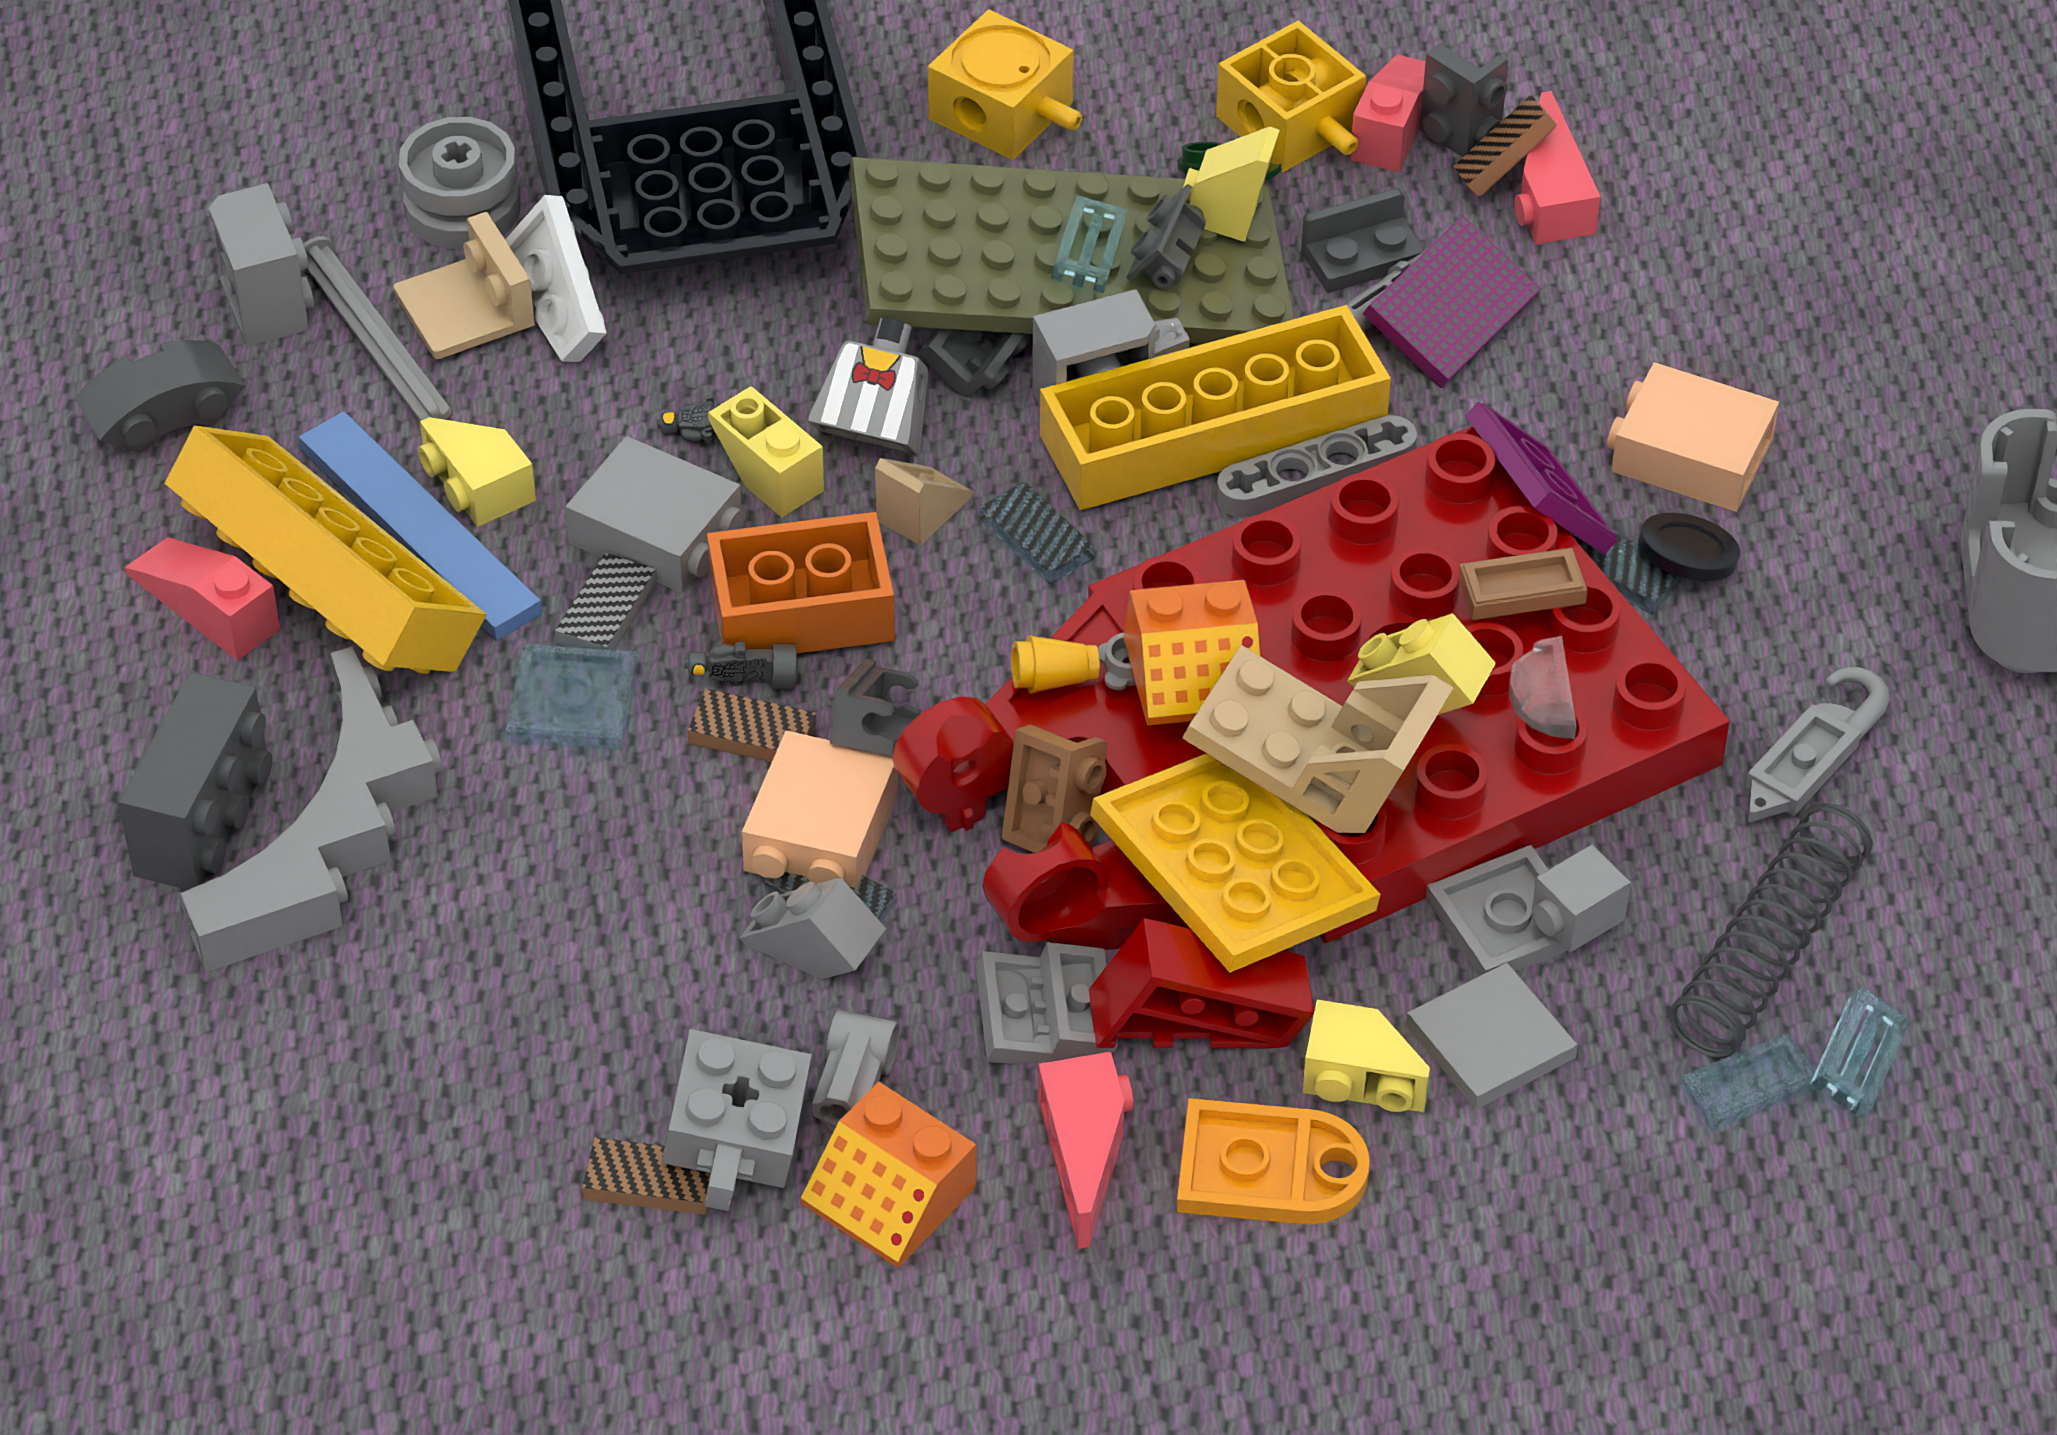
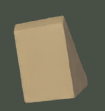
[875,458,974,546]

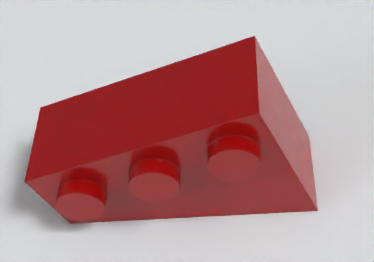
[1088,918,1315,1049]

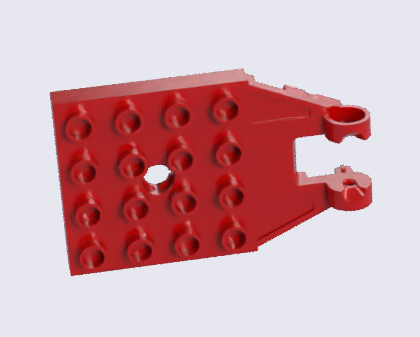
[892,426,1730,950]

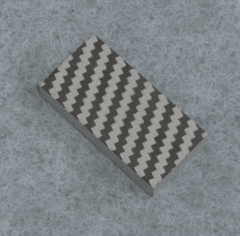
[555,553,657,660]

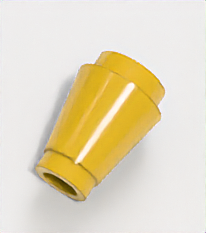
[1011,635,1100,694]

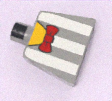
[808,318,928,456]

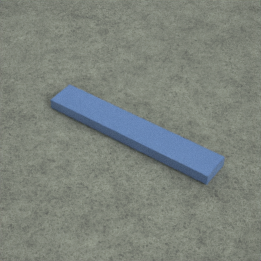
[299,411,542,641]

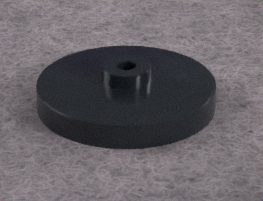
[1638,513,1740,581]

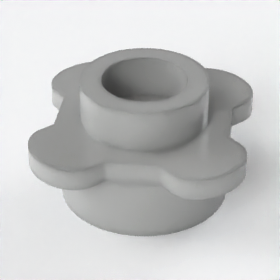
[1098,632,1136,690]

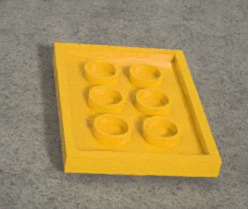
[1090,753,1380,973]

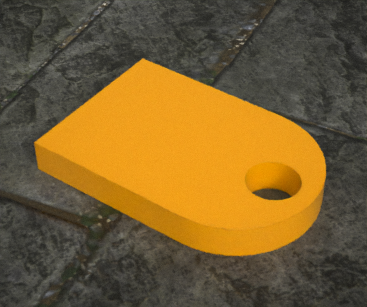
[1177,1098,1370,1224]

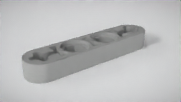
[1216,415,1417,518]

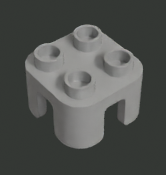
[1960,409,2057,673]

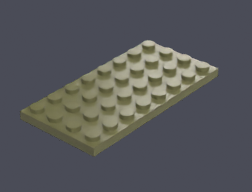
[849,157,1295,344]

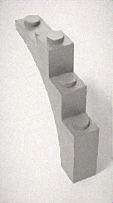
[180,646,443,972]

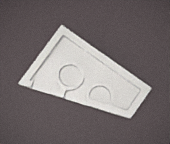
[505,195,607,362]

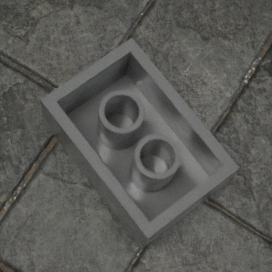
[118,671,272,890]

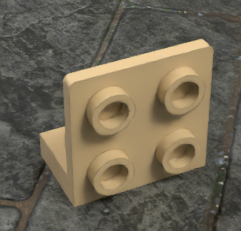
[393,211,535,359]

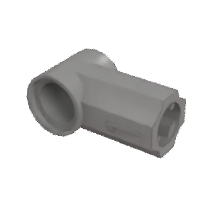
[812,1009,900,1129]

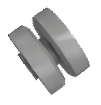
[398,117,520,249]

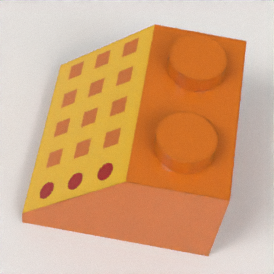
[1123,580,1260,726]
[801,1081,977,1268]

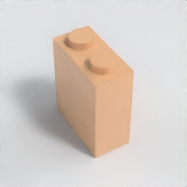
[1607,362,1779,512]
[742,731,898,895]

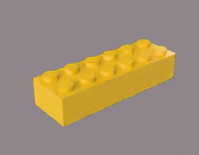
[1040,305,1391,511]
[164,425,487,674]

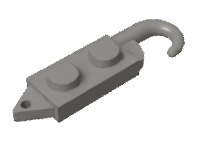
[1745,667,1890,822]

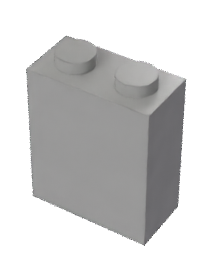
[565,436,745,593]

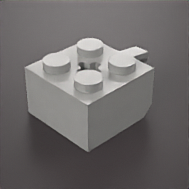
[209,183,314,346]
[1032,289,1190,406]
[661,1029,812,1211]

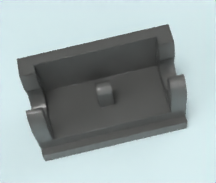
[830,659,921,756]

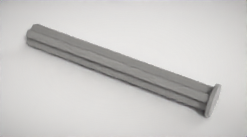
[301,236,451,421]

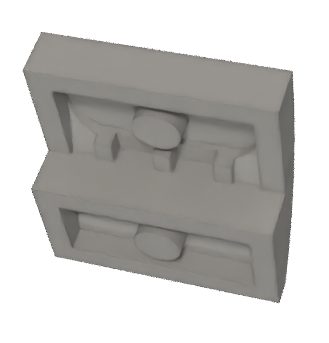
[976,942,1118,1064]

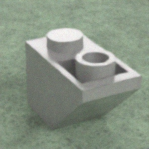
[739,877,886,979]

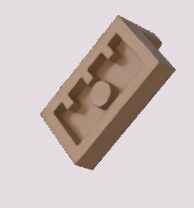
[1001,725,1107,853]

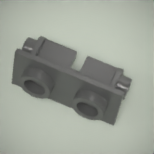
[1126,184,1206,289]

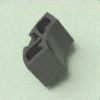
[75,340,245,453]

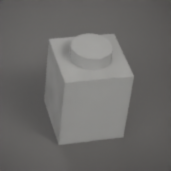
[1531,844,1631,953]

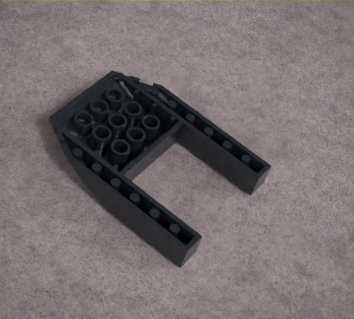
[507,0,868,274]

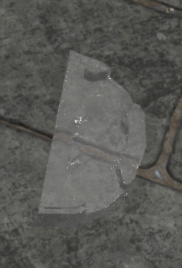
[1509,636,1576,739]

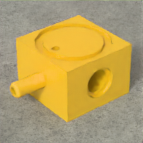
[928,9,1082,160]
[1216,20,1366,172]

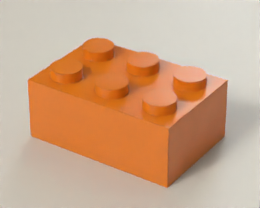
[707,512,895,654]

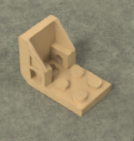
[1182,645,1454,833]

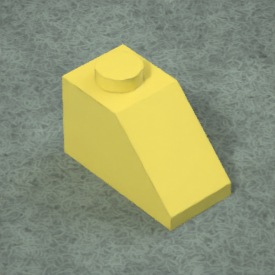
[1183,126,1279,242]

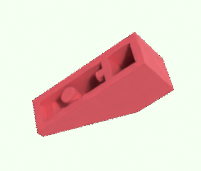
[1350,54,1426,172]
[1514,91,1601,244]
[124,537,281,661]
[1038,1052,1133,1249]

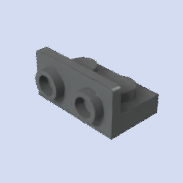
[1301,188,1425,293]

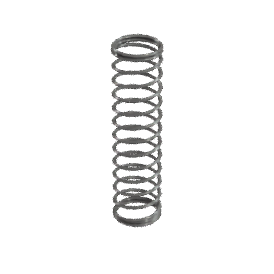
[1669,802,1873,1058]

